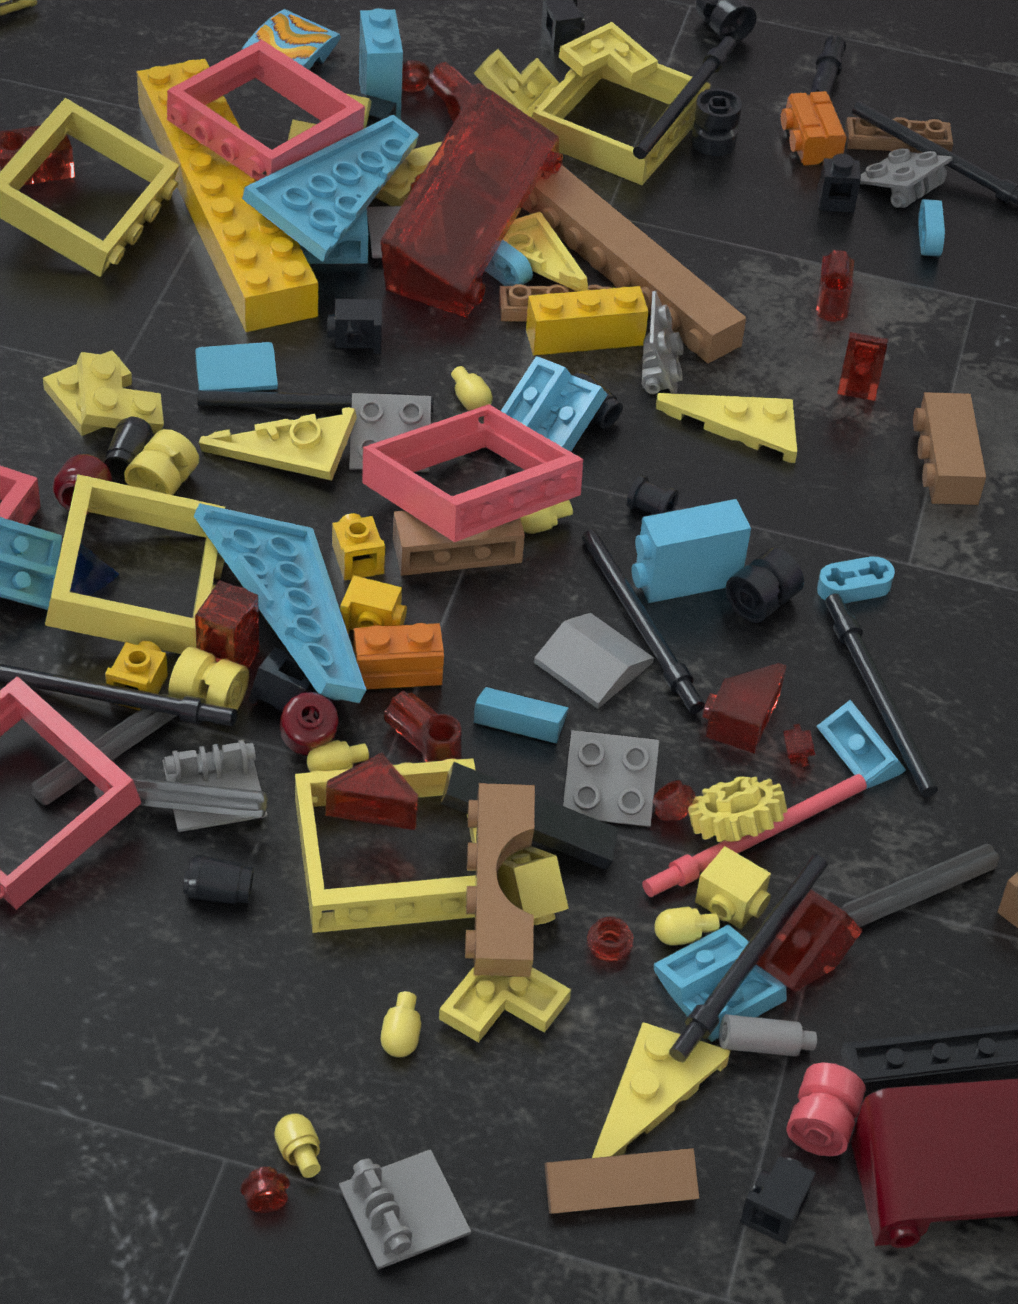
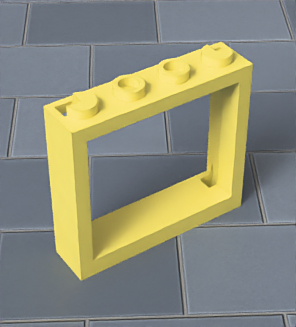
[529,64,710,185]
[0,98,179,277]
[45,474,225,654]
[295,758,476,933]

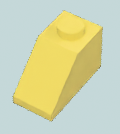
[497,846,569,925]

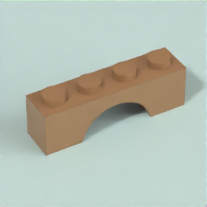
[465,783,535,977]

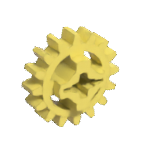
[688,777,787,842]

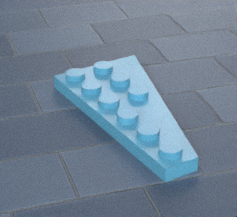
[242,115,419,262]
[194,503,366,703]

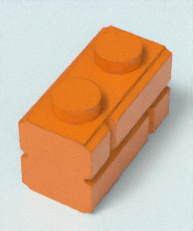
[781,91,847,165]
[353,623,444,689]

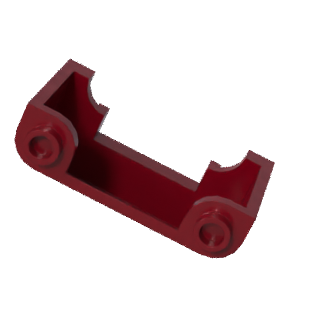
[851,1079,1018,1248]

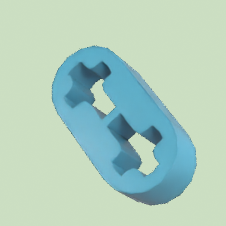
[918,199,945,257]
[471,233,533,286]
[817,557,895,603]

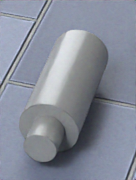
[719,1014,817,1057]

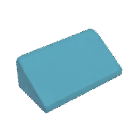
[195,342,278,392]
[473,687,568,744]
[817,700,906,789]

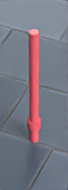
[642,774,867,897]

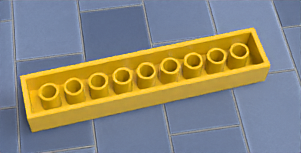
[137,59,318,332]

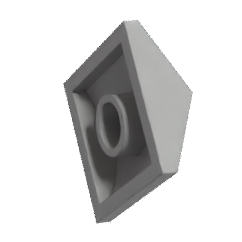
[534,613,654,709]

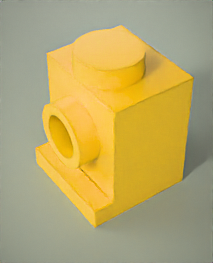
[332,513,385,581]
[340,575,407,634]
[105,641,168,710]

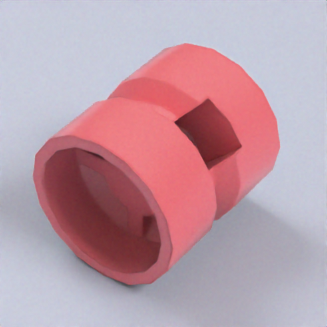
[786,1062,866,1157]

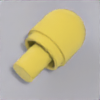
[451,366,493,411]
[520,500,573,534]
[307,740,369,772]
[654,907,720,946]
[380,991,422,1057]
[275,1114,321,1178]

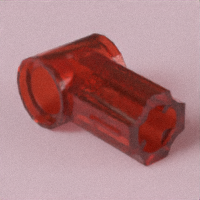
[428,62,492,124]
[816,250,855,322]
[384,691,462,763]

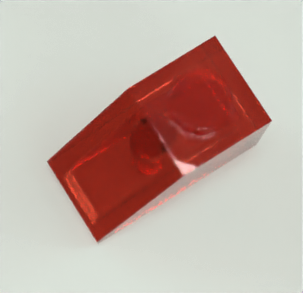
[837,332,889,401]
[702,663,787,754]
[756,890,862,992]

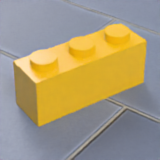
[526,286,649,355]

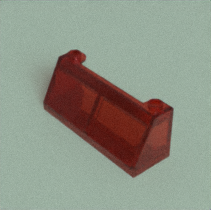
[380,86,563,318]

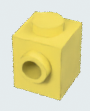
[695,846,771,929]

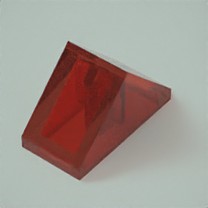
[326,753,418,830]

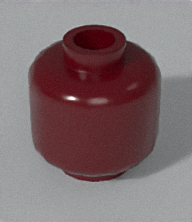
[52,454,112,514]
[280,692,339,756]

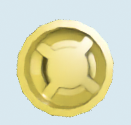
[124,429,199,495]
[168,646,249,710]

